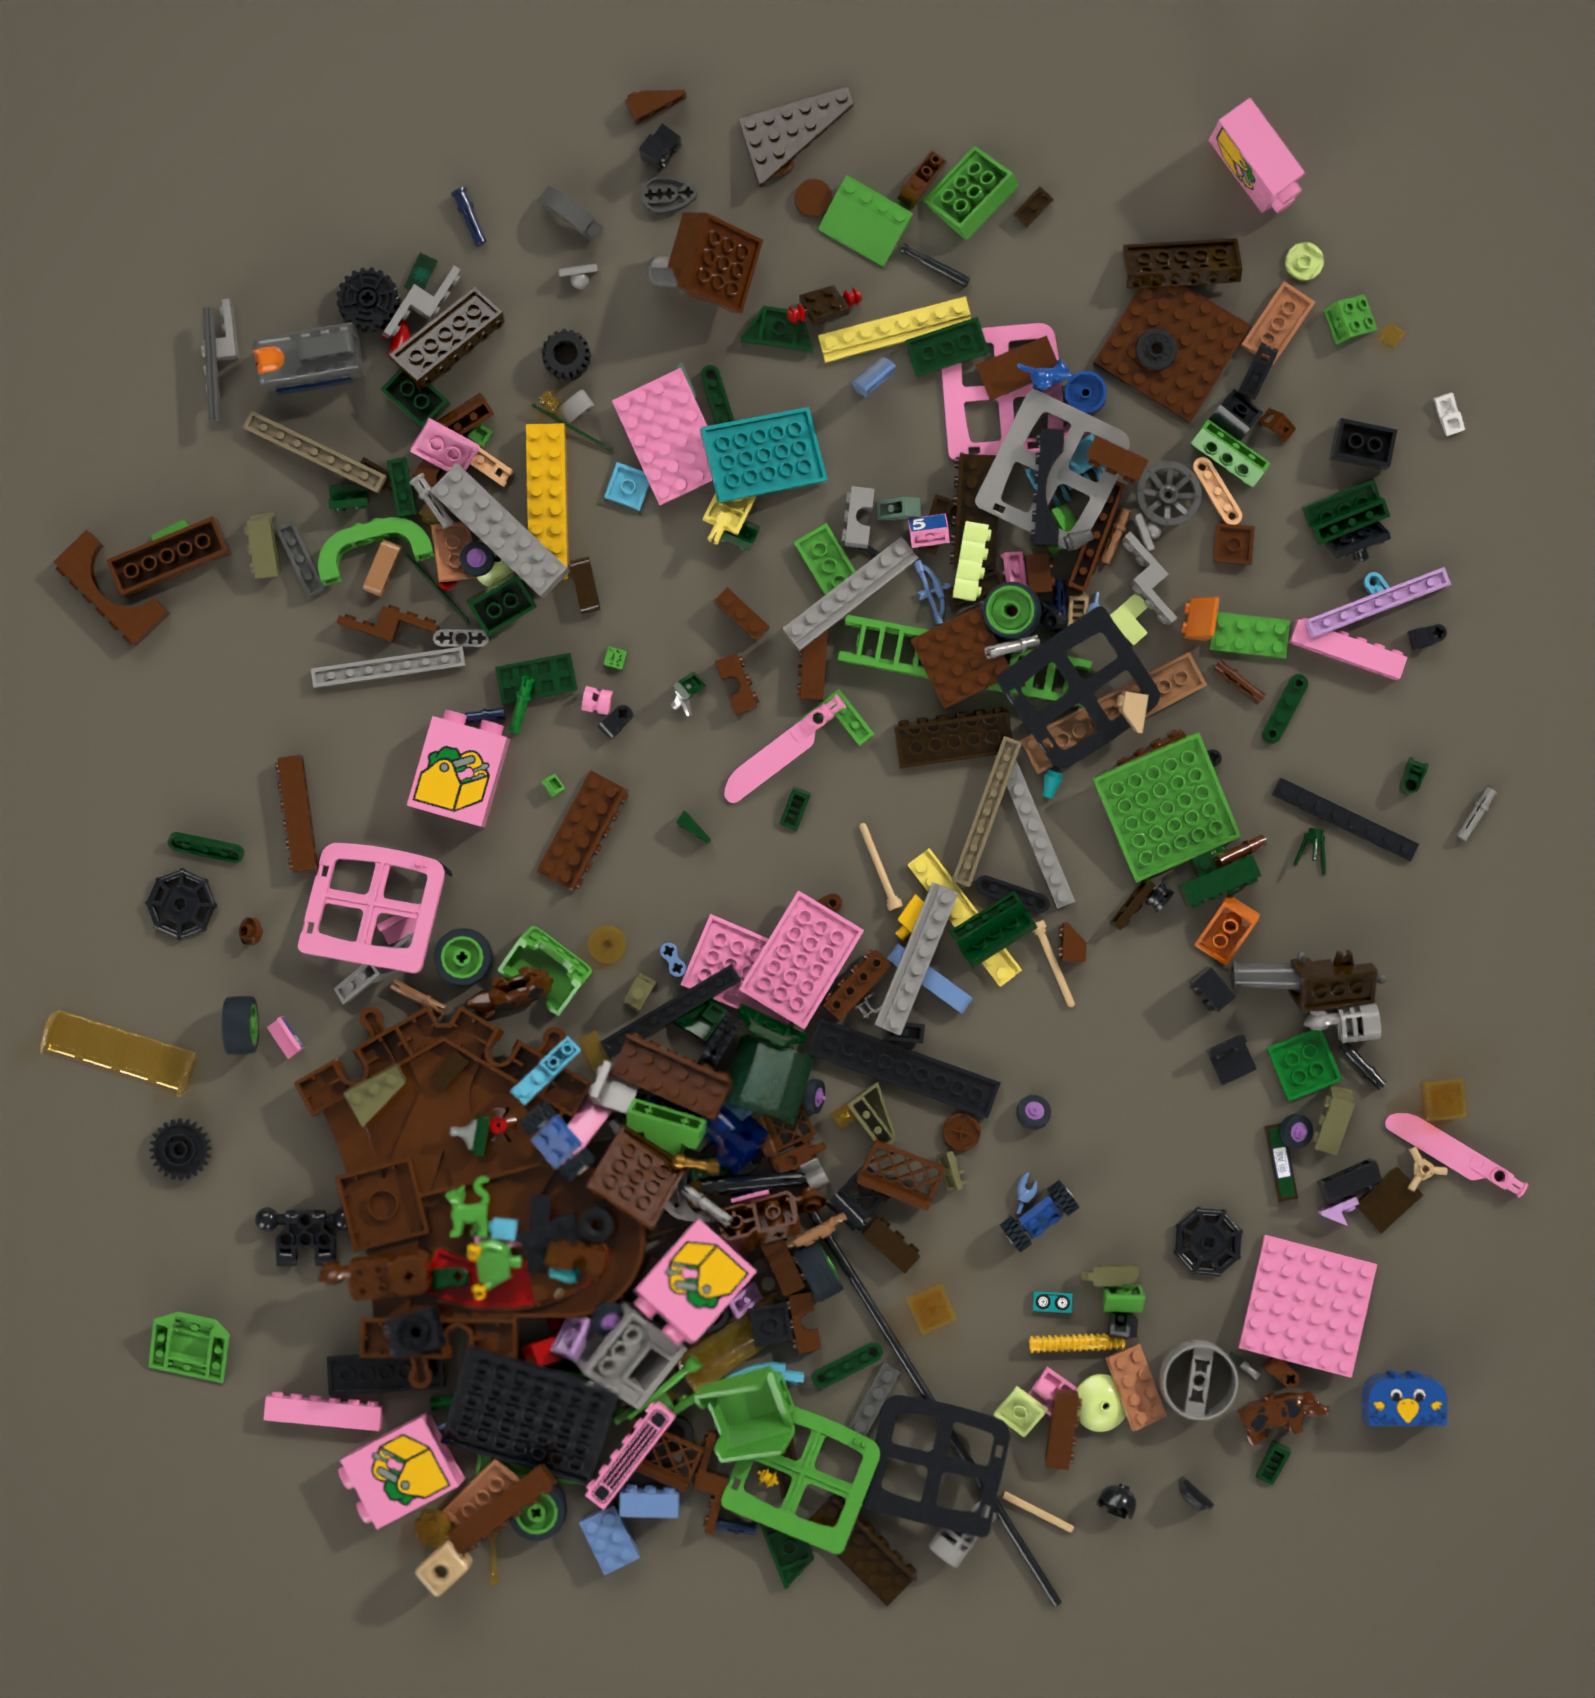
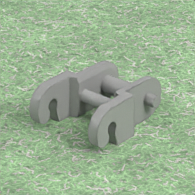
[856,991,882,1019]

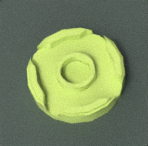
[1285,242,1324,281]

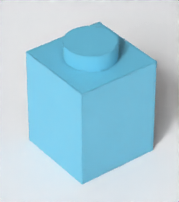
[488,1217,519,1241]

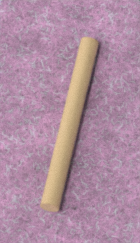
[1002,1491,1074,1533]

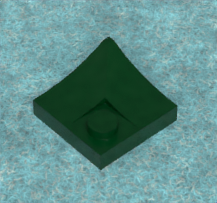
[674,999,728,1043]

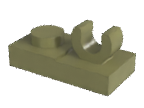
[936,1151,967,1192]

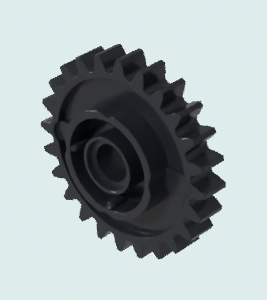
[149,1118,212,1181]

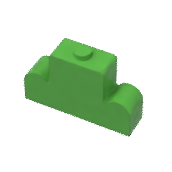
[627,1098,707,1156]

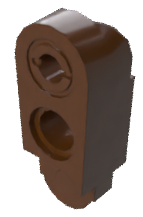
[768,1141,827,1173]

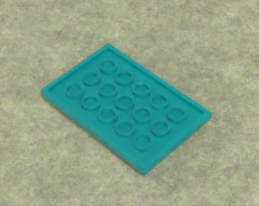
[699,407,828,503]

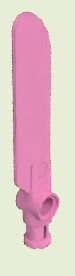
[724,694,847,803]
[546,1096,613,1164]
[1385,1113,1528,1198]

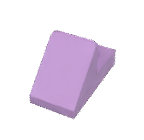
[1318,1196,1359,1226]
[729,1281,763,1319]

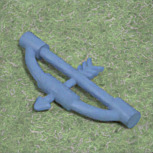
[914,560,951,625]

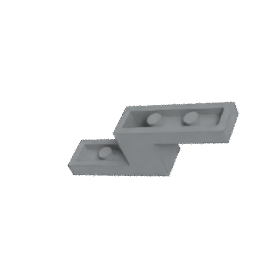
[382,266,461,338]
[201,298,239,399]
[1122,531,1177,626]
[334,933,414,1005]

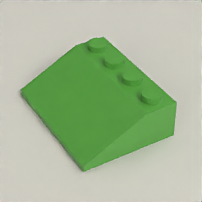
[923,146,1019,240]
[818,175,913,267]

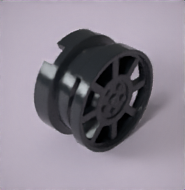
[1145,882,1174,912]

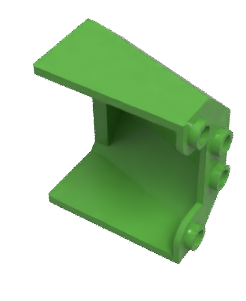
[695,1366,795,1463]

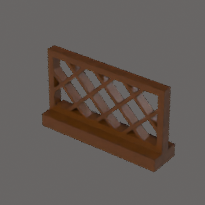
[856,1139,946,1211]
[620,1417,704,1493]

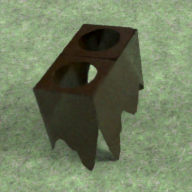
[748,1255,781,1298]

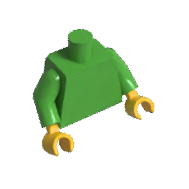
[467,1239,523,1300]

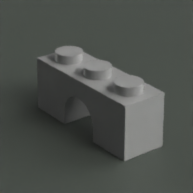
[842,486,874,549]

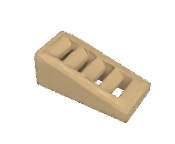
[1067,594,1089,626]

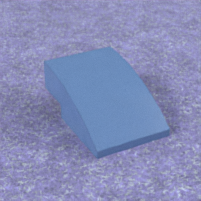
[850,357,896,398]

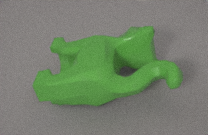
[446,1176,489,1237]

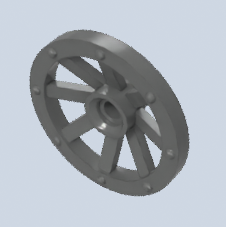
[1136,461,1202,527]

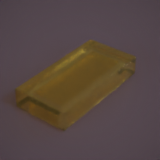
[578,1030,611,1073]

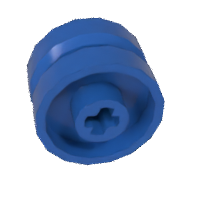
[1065,371,1107,415]

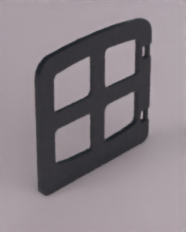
[997,606,1160,767]
[862,1395,1011,1538]

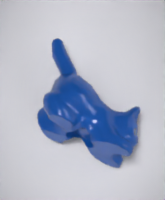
[1017,359,1073,392]

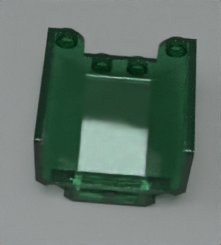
[724,1034,815,1127]

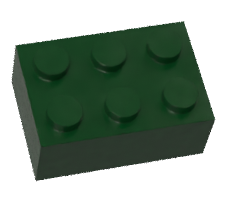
[380,369,451,429]
[466,572,537,637]

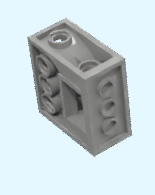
[576,1297,687,1410]

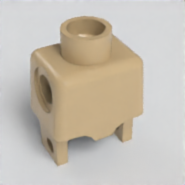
[416,1538,473,1596]

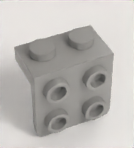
[589,1061,639,1114]

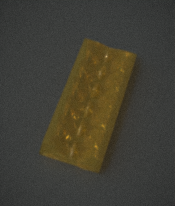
[676,1297,775,1394]

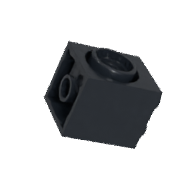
[384,1306,447,1358]

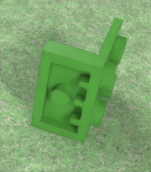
[1323,295,1377,345]

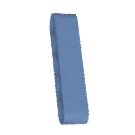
[886,943,973,1014]

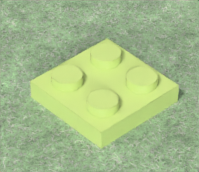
[993,1386,1048,1438]

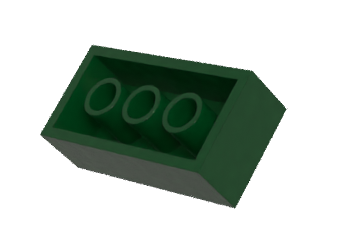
[1177,855,1262,908]

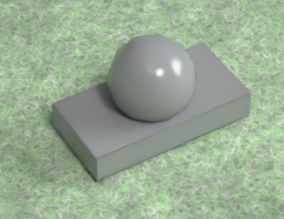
[559,264,598,289]
[1132,513,1162,552]

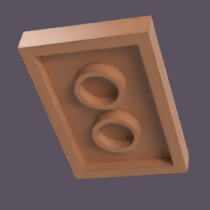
[430,522,477,582]

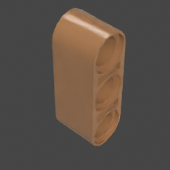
[363,539,402,597]

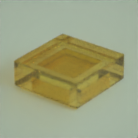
[1378,321,1405,349]

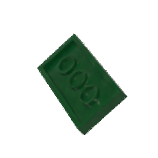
[905,317,989,378]

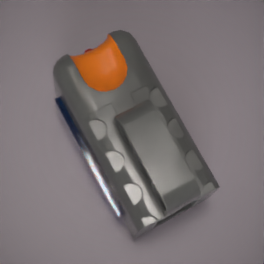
[252,322,366,395]

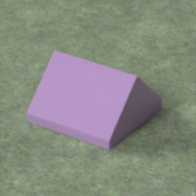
[550,1317,593,1363]

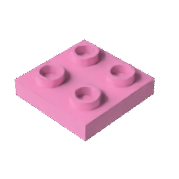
[1028,1366,1078,1416]

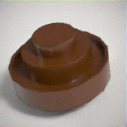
[239,917,263,946]

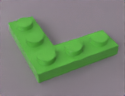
[794,689,874,746]

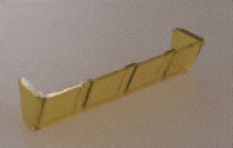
[40,1011,197,1097]

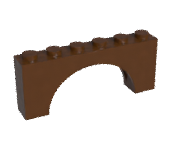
[54,530,170,646]

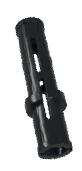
[1338,1043,1387,1091]

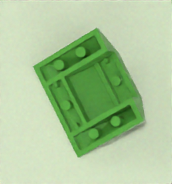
[148,1312,230,1383]

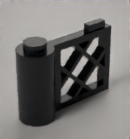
[826,1165,891,1231]

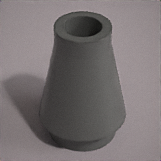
[1063,529,1093,551]

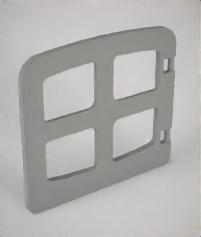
[975,389,1130,549]

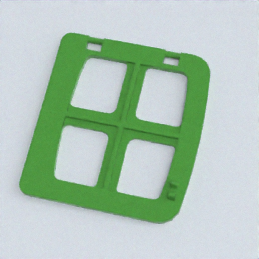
[721,1406,880,1554]

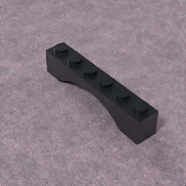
[1031,428,1065,547]

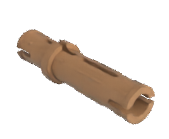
[1098,507,1131,565]
[390,979,447,1016]

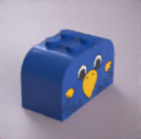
[1362,1370,1447,1426]

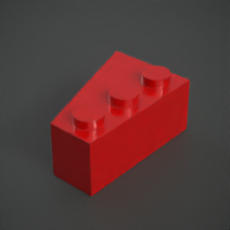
[521,1332,563,1368]

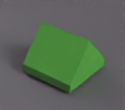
[541,774,565,798]

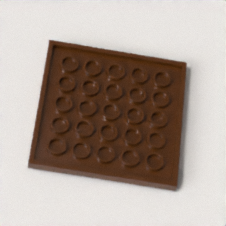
[1093,285,1251,423]

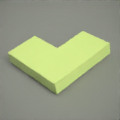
[1110,593,1148,646]

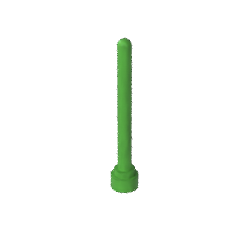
[626,1355,702,1420]

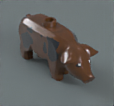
[465,966,554,1020]
[1237,1391,1330,1445]

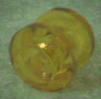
[539,390,563,414]

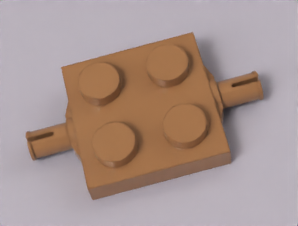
[786,1213,847,1249]

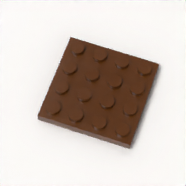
[910,606,1009,709]
[585,1124,687,1230]

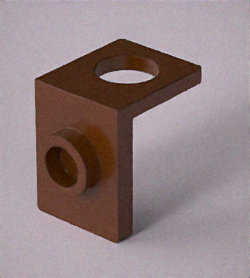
[1258,408,1296,443]

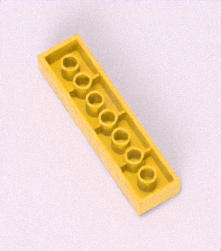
[526,423,569,579]

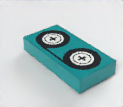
[1033,1291,1072,1313]

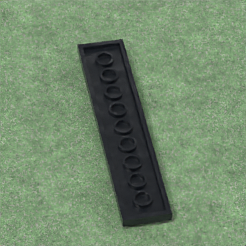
[807,1017,1001,1118]

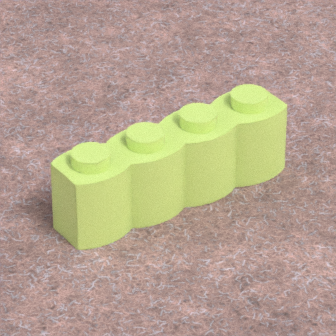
[952,521,992,602]

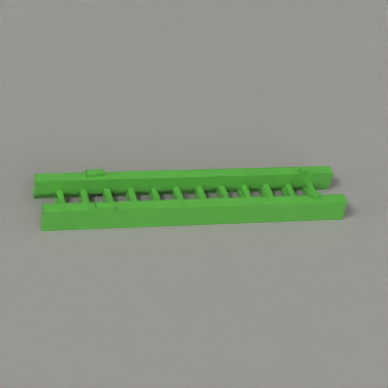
[838,615,1092,708]

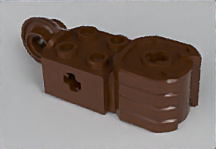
[717,1187,827,1254]
[318,1249,432,1301]

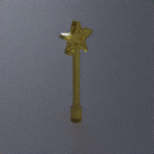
[490,1528,501,1586]

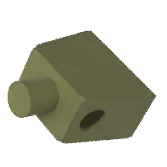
[623,973,657,1014]

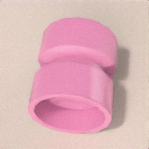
[581,686,613,715]

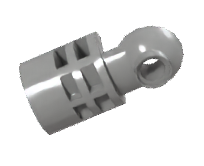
[1304,1002,1381,1043]
[928,1502,997,1568]

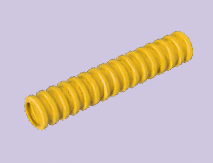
[1029,1333,1125,1353]

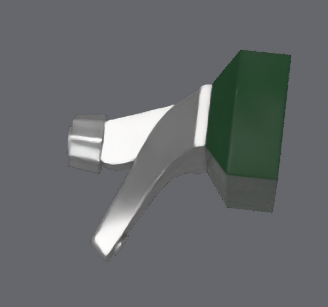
[671,671,706,716]

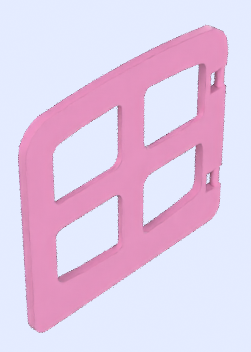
[942,323,1064,460]
[298,843,445,973]

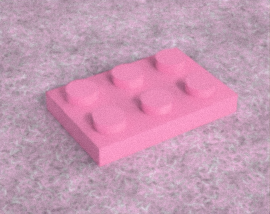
[410,418,480,472]

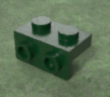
[328,483,370,512]
[720,520,760,551]

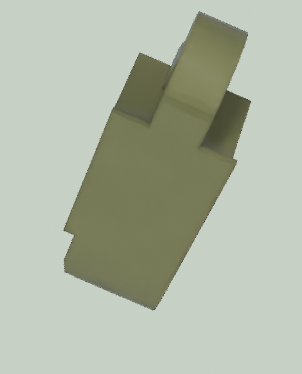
[1081,1264,1140,1286]

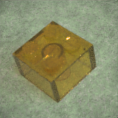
[1420,1078,1467,1121]
[905,1281,957,1335]

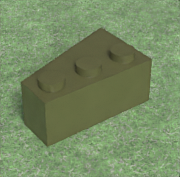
[244,513,280,579]
[344,1063,406,1127]
[847,1081,897,1151]
[1311,1084,1355,1155]

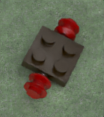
[786,285,862,325]

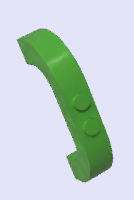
[318,517,435,586]

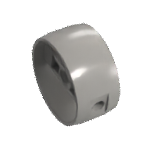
[1158,1340,1238,1420]

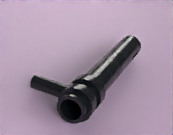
[701,1171,806,1196]

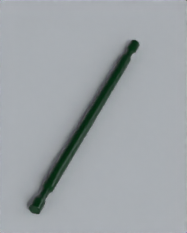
[531,403,613,452]
[405,553,470,623]

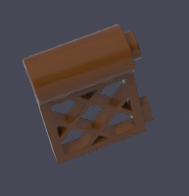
[748,1099,816,1160]

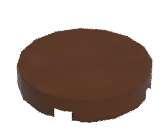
[794,179,833,218]
[942,1113,981,1151]

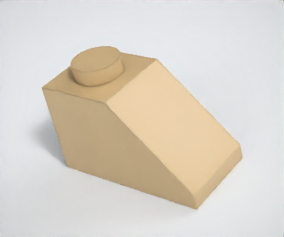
[1117,691,1148,733]

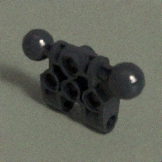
[255,1207,348,1266]

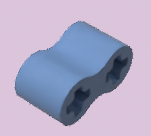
[660,942,687,977]

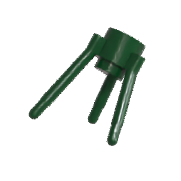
[1293,828,1326,875]

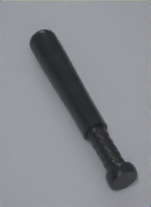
[899,243,970,287]

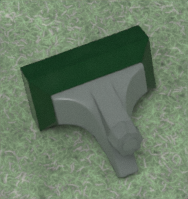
[450,1115,490,1156]

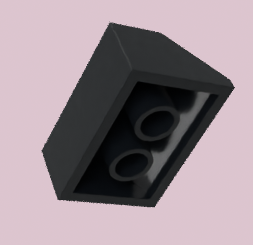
[1317,1158,1382,1205]

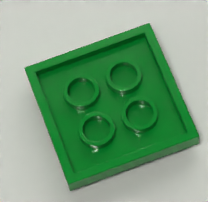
[1266,1030,1342,1102]

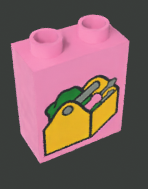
[1208,98,1305,214]
[407,709,510,828]
[632,1219,757,1346]
[338,1410,465,1529]

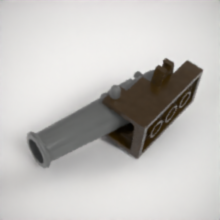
[1231,950,1387,1012]

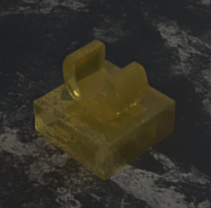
[830,1103,857,1130]

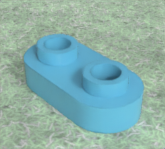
[1363,572,1390,595]

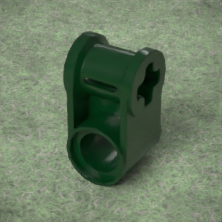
[1399,757,1429,795]
[432,1267,471,1289]

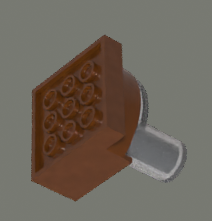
[646,212,763,313]

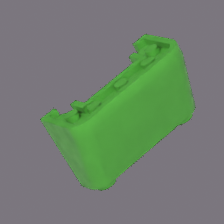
[497,926,592,1017]

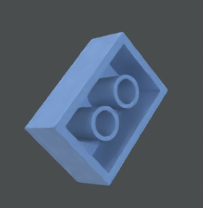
[620,1484,680,1518]
[579,1502,641,1575]

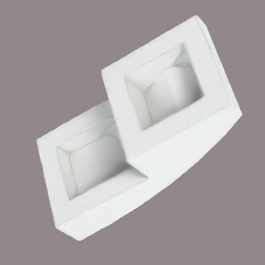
[1433,392,1465,436]

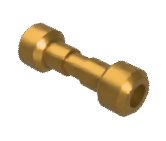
[672,1153,720,1175]

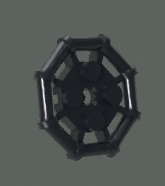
[145,868,217,940]
[1173,1207,1243,1277]

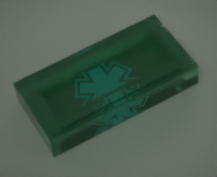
[404,252,438,290]

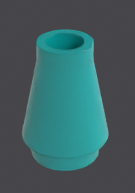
[1042,769,1063,799]
[549,1265,579,1284]

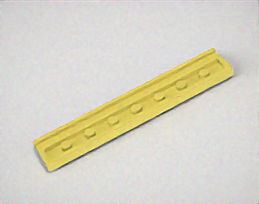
[818,296,971,363]
[907,848,1022,987]

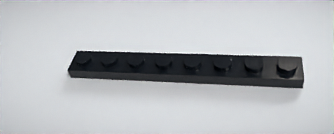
[1272,778,1419,861]
[600,964,742,1058]

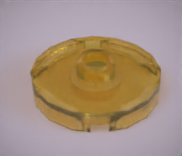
[588,925,627,963]

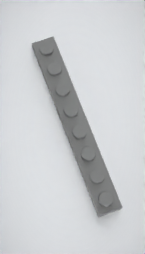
[311,647,466,688]
[1006,760,1075,909]

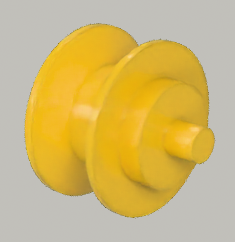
[757,1467,779,1489]

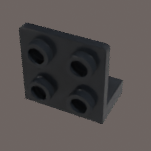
[1206,1034,1257,1085]

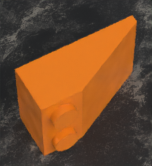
[1181,597,1219,641]
[1194,894,1260,966]

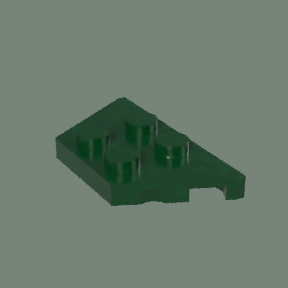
[740,305,813,353]
[738,1003,808,1047]
[759,1523,814,1589]

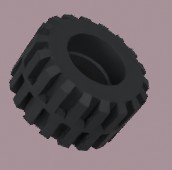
[541,329,591,381]

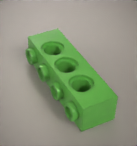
[1191,419,1270,487]

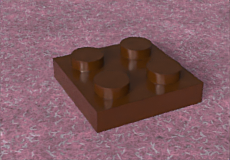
[1213,523,1255,565]

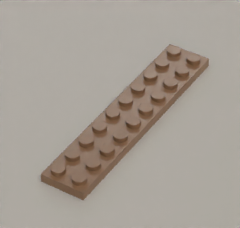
[1020,652,1207,775]

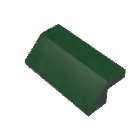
[1302,478,1390,545]
[949,891,1038,968]

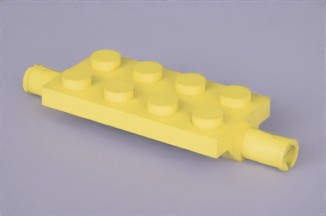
[703,492,757,544]

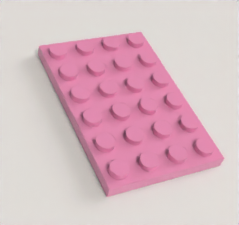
[612,368,712,506]
[739,890,864,1029]
[680,914,790,1025]

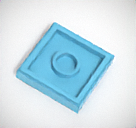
[604,462,650,511]

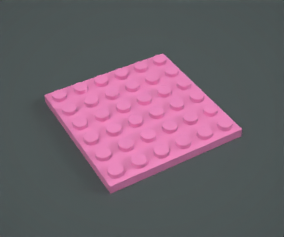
[1238,1235,1377,1378]

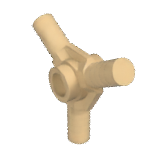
[1408,1146,1448,1192]

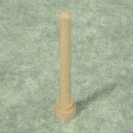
[859,823,903,911]
[1032,919,1075,1007]

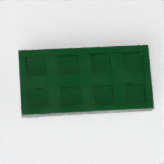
[495,653,578,705]

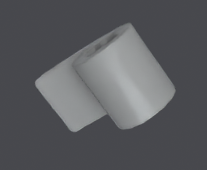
[555,390,595,424]
[800,1158,830,1189]

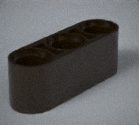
[570,556,601,614]

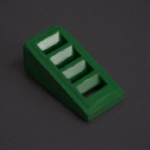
[779,787,811,831]
[676,810,711,844]
[1255,1440,1291,1485]

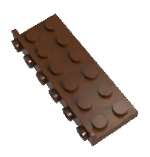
[537,770,629,891]
[610,1033,733,1121]

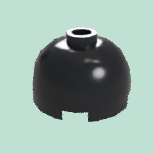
[1096,1483,1136,1520]

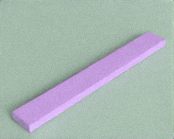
[1304,567,1451,639]

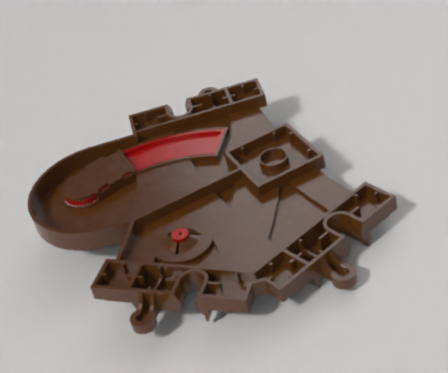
[294,1006,646,1389]

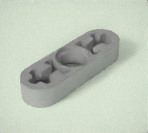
[433,629,489,648]

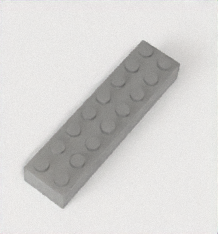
[430,463,570,598]

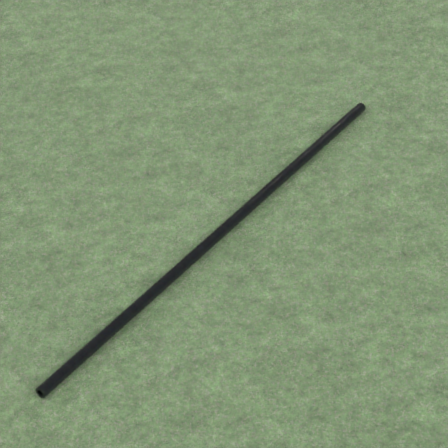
[799,1195,1062,1607]

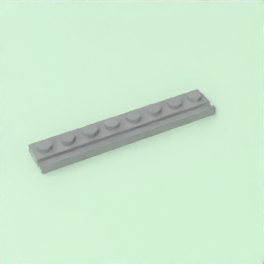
[782,536,919,651]
[874,882,958,1035]

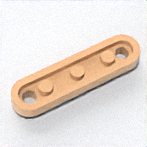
[1192,457,1242,525]

